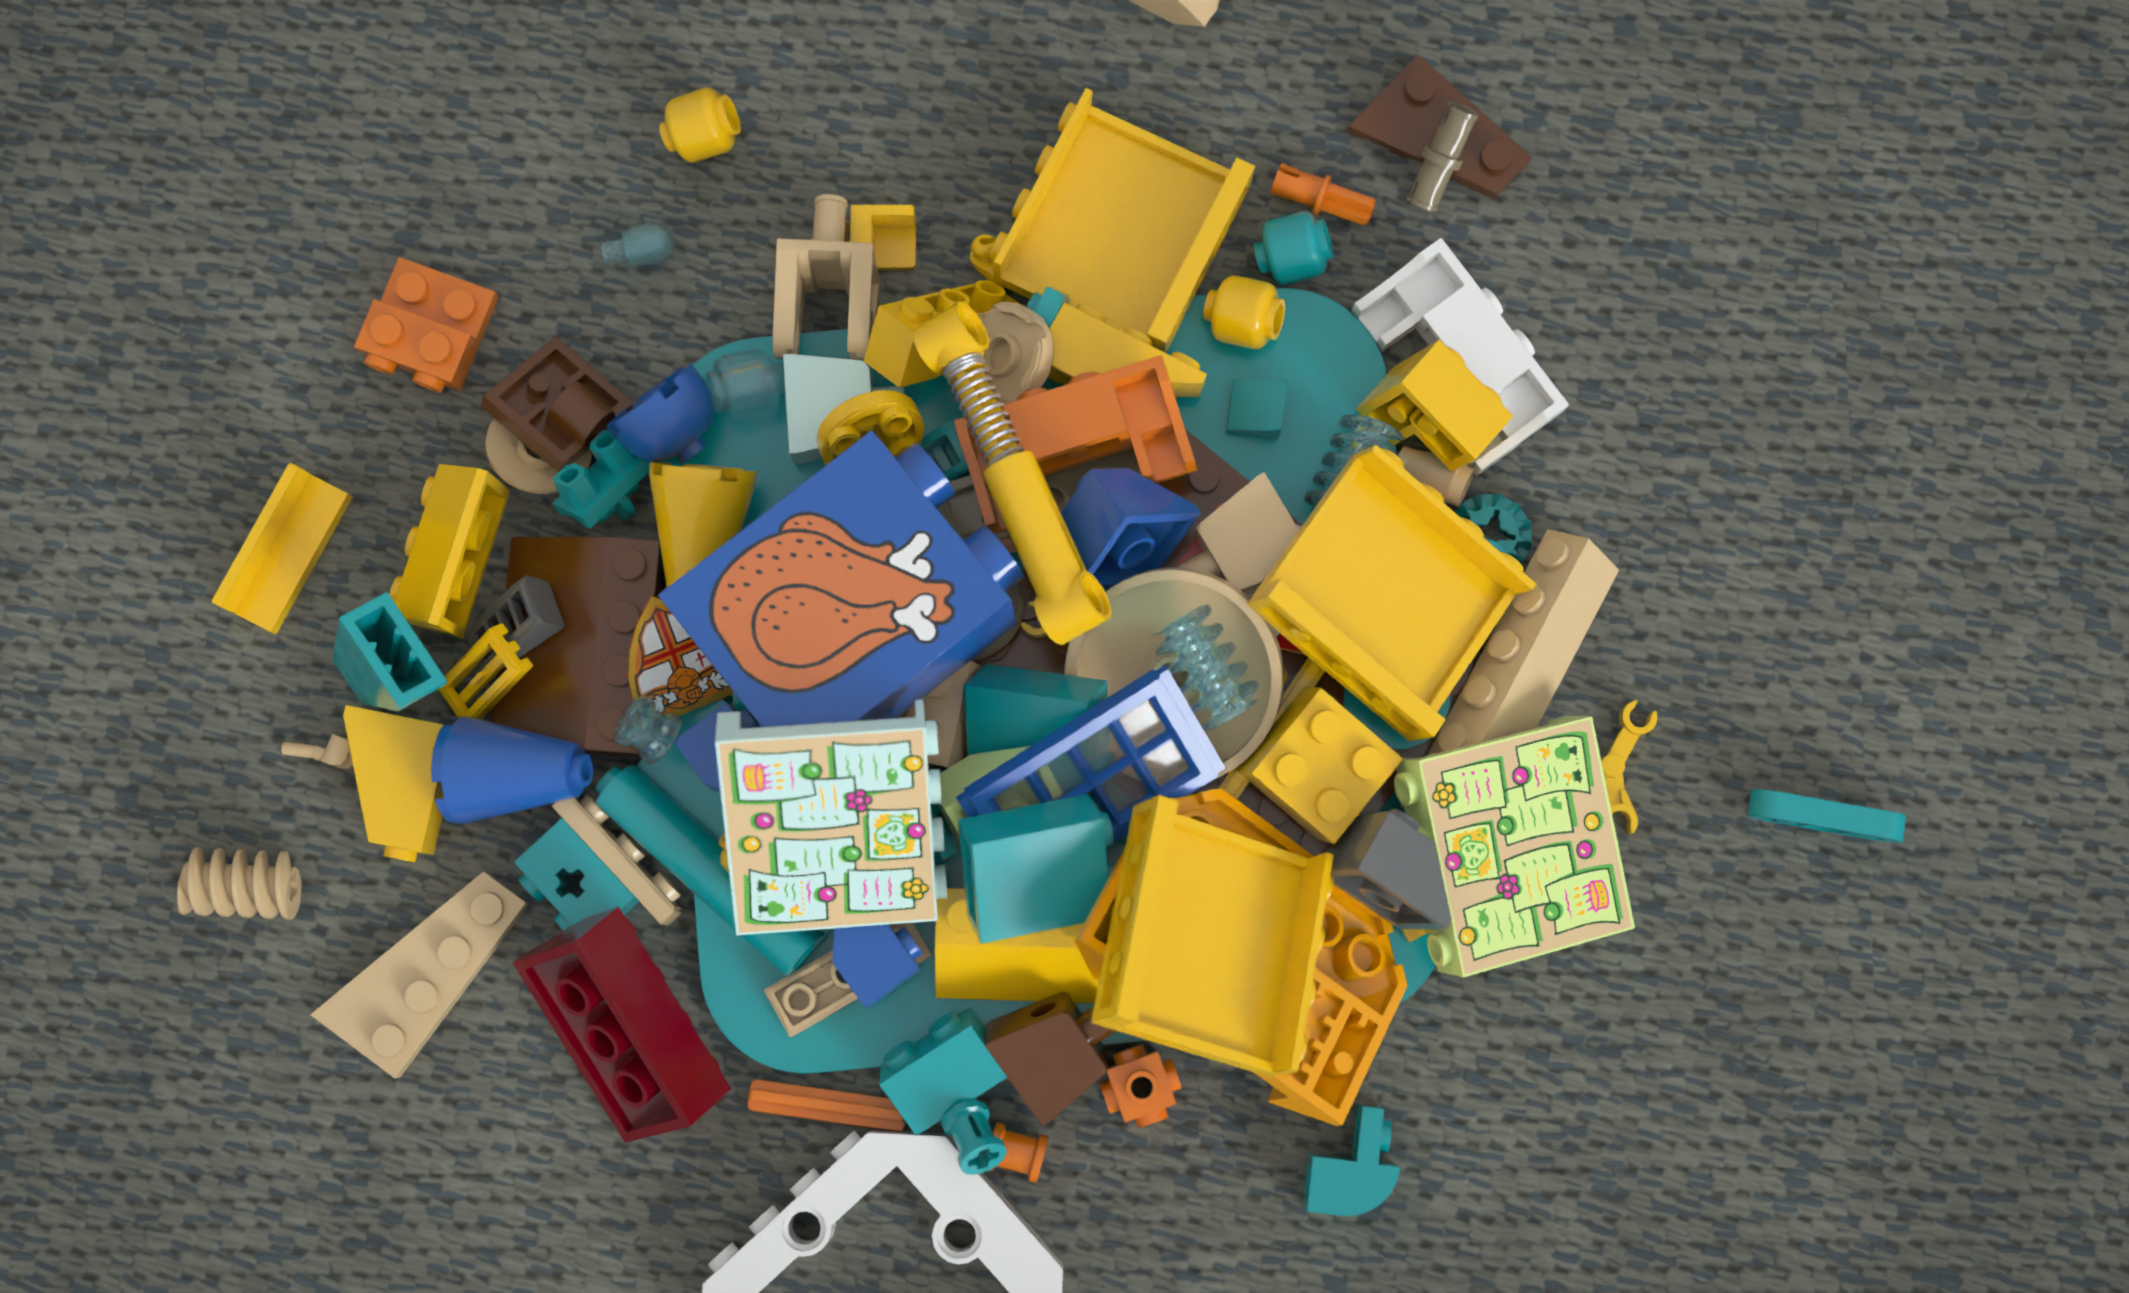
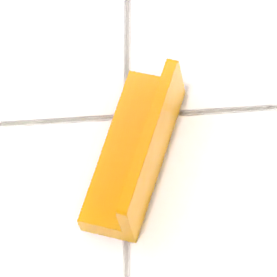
[212,463,353,634]

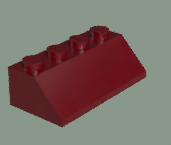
[512,906,731,1143]

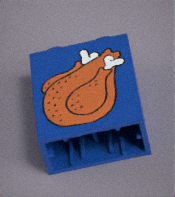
[658,430,1024,728]

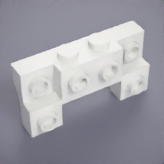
[1351,238,1569,476]

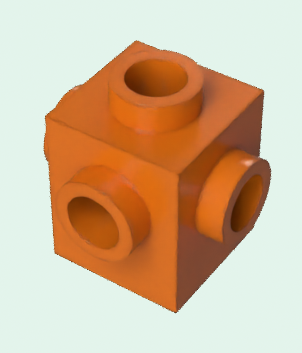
[1099,1044,1182,1128]

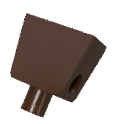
[985,992,1116,1126]

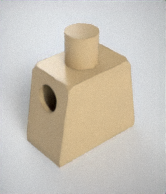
[1178,472,1299,595]

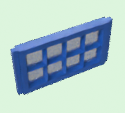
[956,665,1226,847]

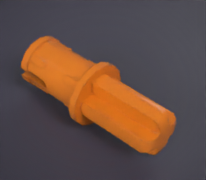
[1270,163,1375,225]

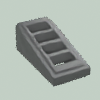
[464,575,565,673]

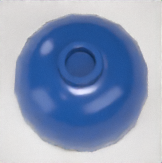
[606,363,715,464]

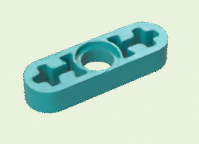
[1747,789,1906,843]

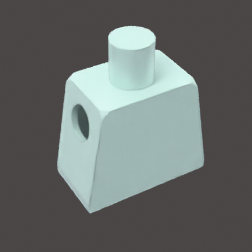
[783,354,905,464]

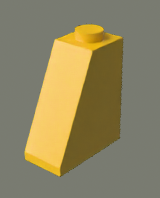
[343,705,444,862]

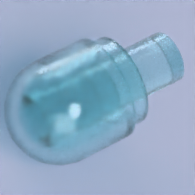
[600,222,674,268]

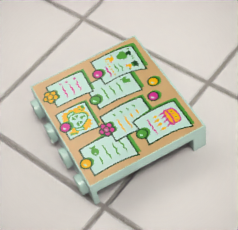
[715,699,947,935]

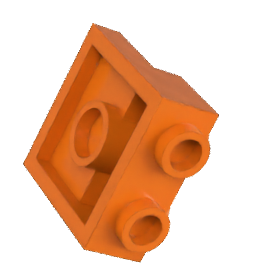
[354,257,499,393]

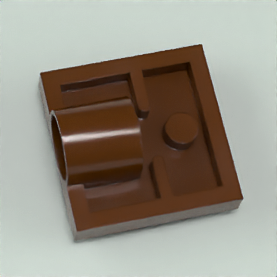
[481,336,634,472]

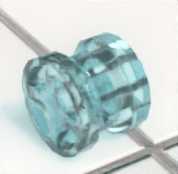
[613,695,682,764]

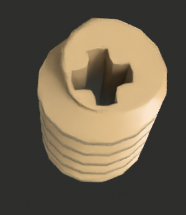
[177,847,302,920]

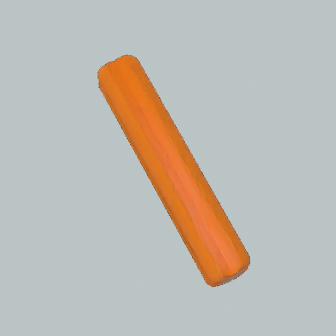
[748,1079,906,1132]

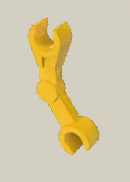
[1601,700,1657,834]

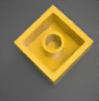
[1237,687,1403,844]

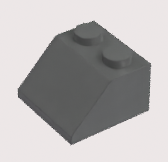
[1324,809,1452,929]

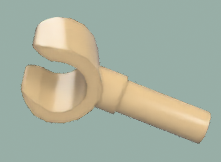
[281,734,353,769]

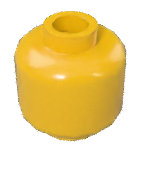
[659,87,741,163]
[1203,275,1285,350]

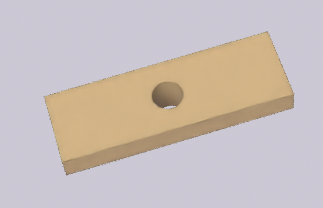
[552,794,682,925]
[764,922,932,1038]

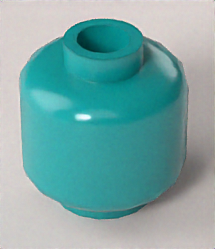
[1254,211,1334,285]

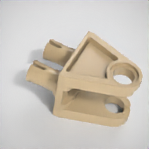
[773,194,880,361]

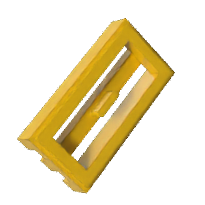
[438,623,533,720]

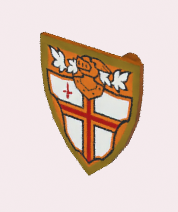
[628,596,733,731]

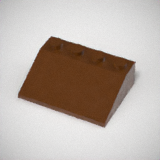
[492,537,666,758]

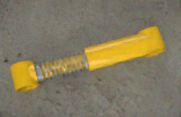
[913,301,1112,645]

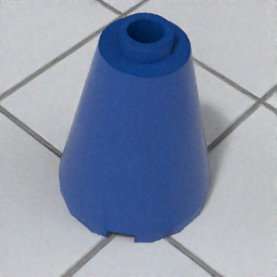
[431,716,593,824]

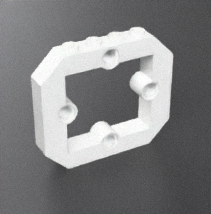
[702,1130,1063,1293]

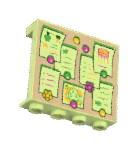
[1394,716,1635,977]

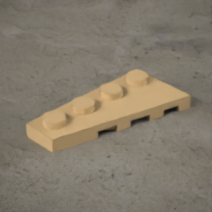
[310,871,530,1079]

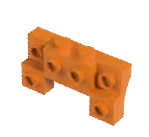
[954,355,1198,534]

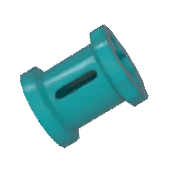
[941,1100,1007,1175]

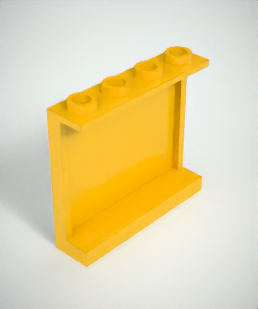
[989,88,1255,353]
[1246,445,1536,742]
[1091,795,1334,1077]

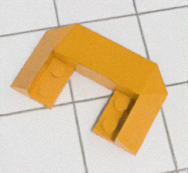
[1075,788,1408,1126]

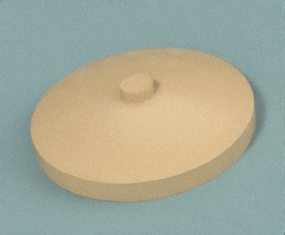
[1065,567,1284,785]

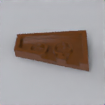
[1346,54,1532,199]

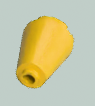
[649,462,757,588]

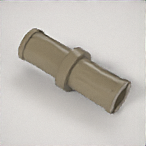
[1406,101,1479,212]

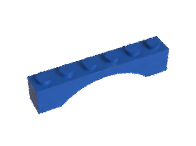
[673,702,923,1009]

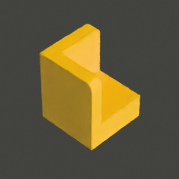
[850,205,916,270]

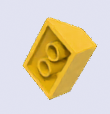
[389,464,510,639]
[935,888,1099,1003]

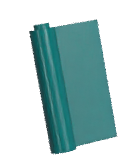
[596,698,833,977]

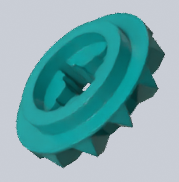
[1455,493,1533,563]

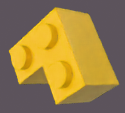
[1356,339,1513,471]

